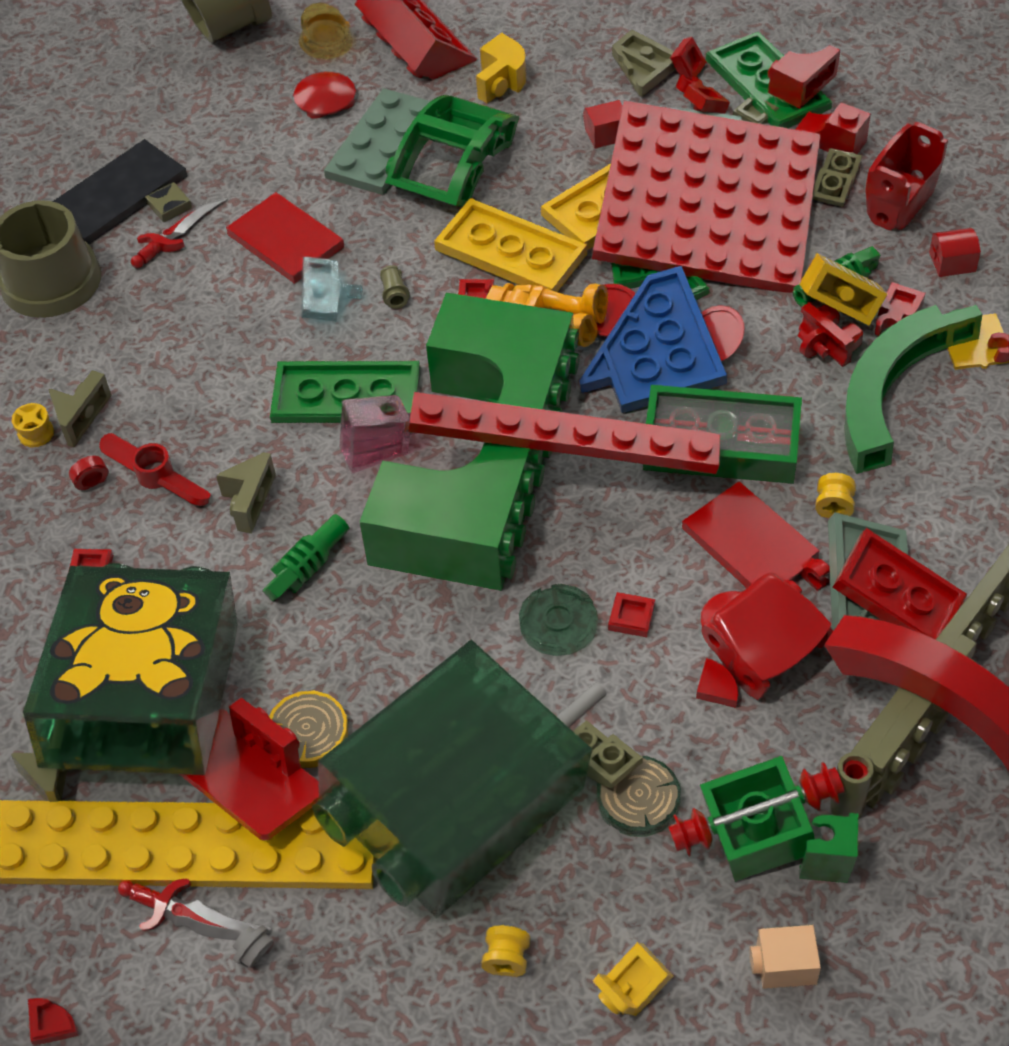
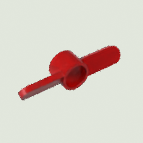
[99,433,210,506]

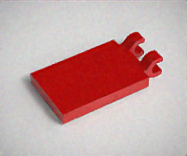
[682,481,830,594]

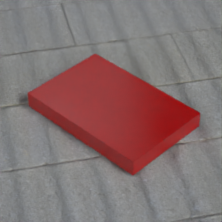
[226,192,345,284]
[832,528,967,640]

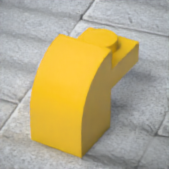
[476,33,526,104]

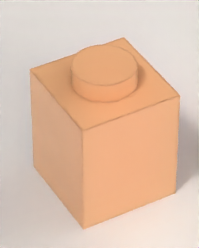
[750,925,821,989]

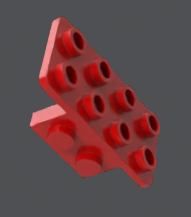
[159,697,326,841]

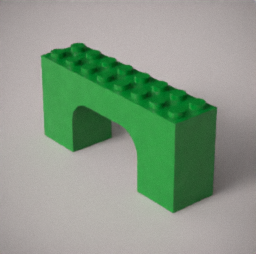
[359,292,580,591]

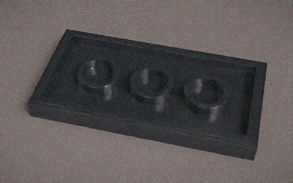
[52,139,188,245]

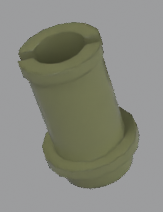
[380,265,410,309]

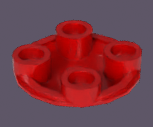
[293,71,356,119]

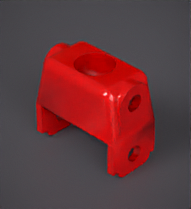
[865,122,948,230]
[701,573,833,700]

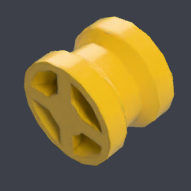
[11,403,54,448]
[815,472,856,518]
[481,925,530,977]

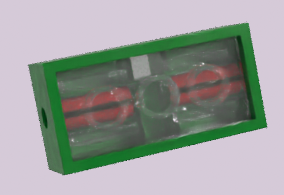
[643,385,802,484]

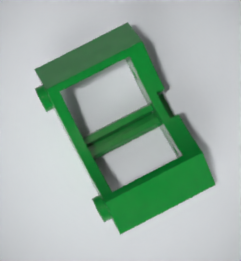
[385,95,520,207]

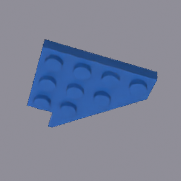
[579,266,727,413]

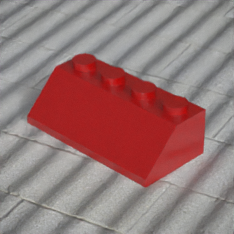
[354,0,477,79]

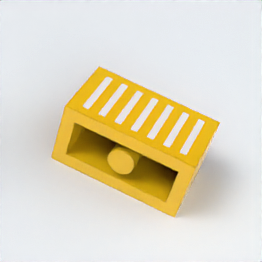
[799,253,887,325]

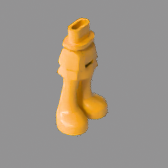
[486,283,608,347]

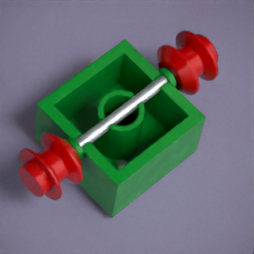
[668,756,845,882]

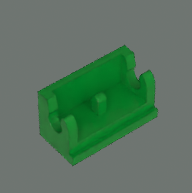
[799,813,859,883]

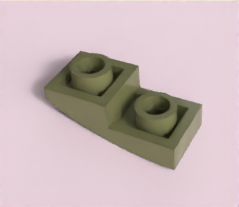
[812,148,862,207]
[556,720,643,788]

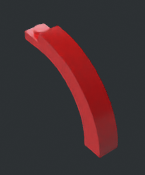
[825,615,1009,771]

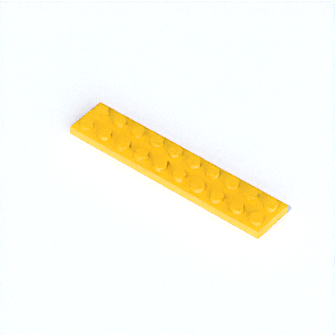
[0,800,377,889]

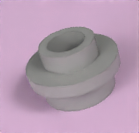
[232,925,274,968]

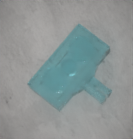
[301,257,363,322]

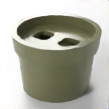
[181,0,272,43]
[0,200,102,318]

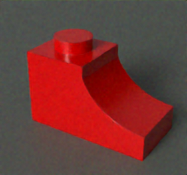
[768,45,841,109]
[795,102,871,154]

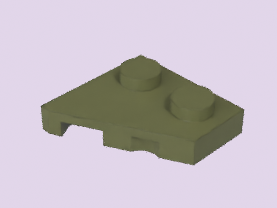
[612,29,676,97]

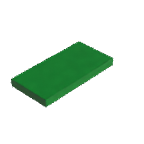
[706,31,832,128]
[270,361,420,423]

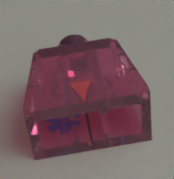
[339,395,418,474]

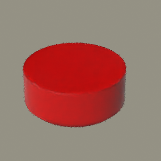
[68,455,109,490]

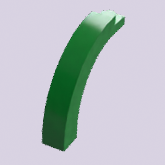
[844,305,983,474]

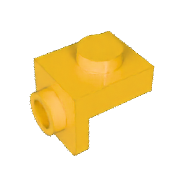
[592,942,673,1016]

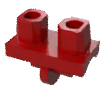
[797,302,863,367]

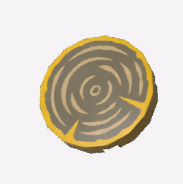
[269,690,348,768]

